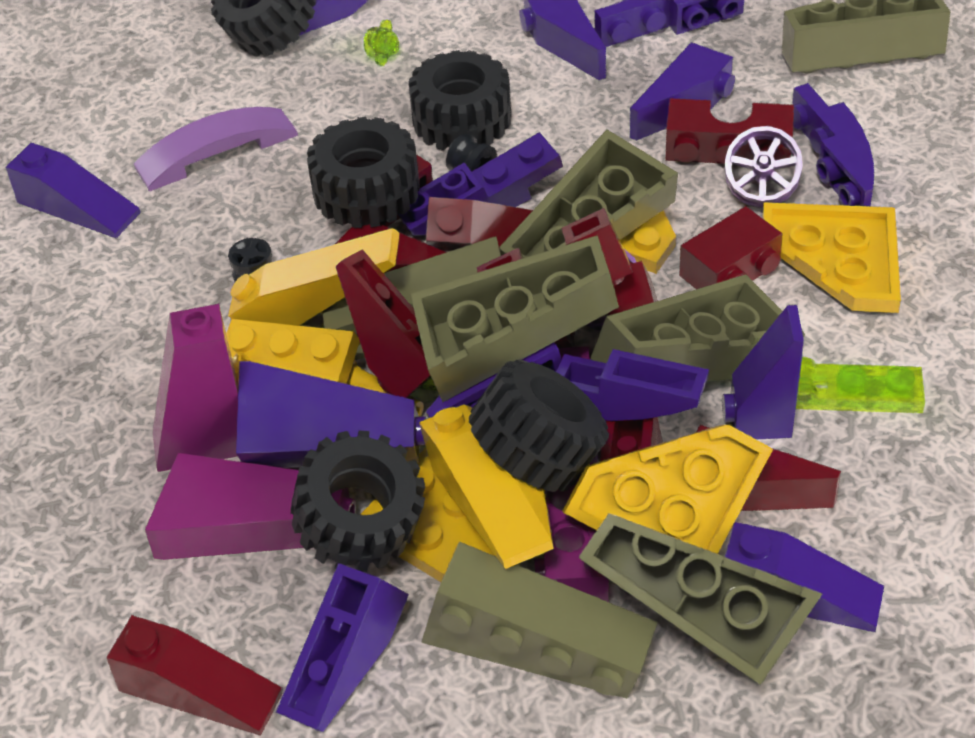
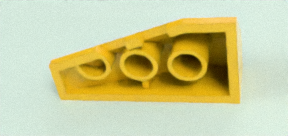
[228,228,400,326]
[419,404,554,569]

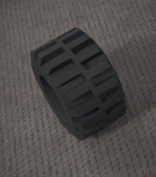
[211,0,316,56]
[408,50,512,150]
[307,117,420,228]
[469,360,609,492]
[290,430,425,572]

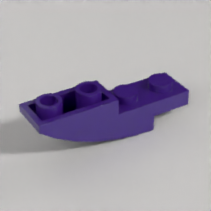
[594,0,744,47]
[792,83,875,206]
[398,132,563,236]

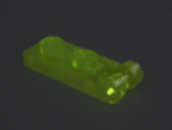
[796,357,925,413]

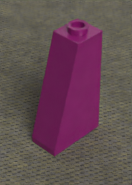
[152,304,239,472]
[145,453,356,560]

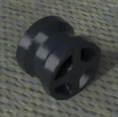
[446,133,497,172]
[228,238,272,283]

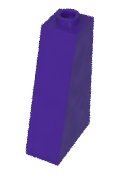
[236,361,427,468]

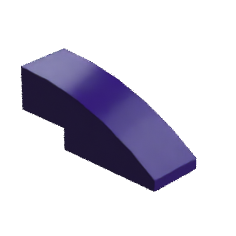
[556,349,709,421]

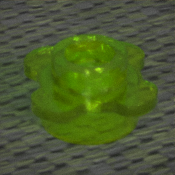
[364,20,400,66]

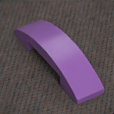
[134,107,298,192]

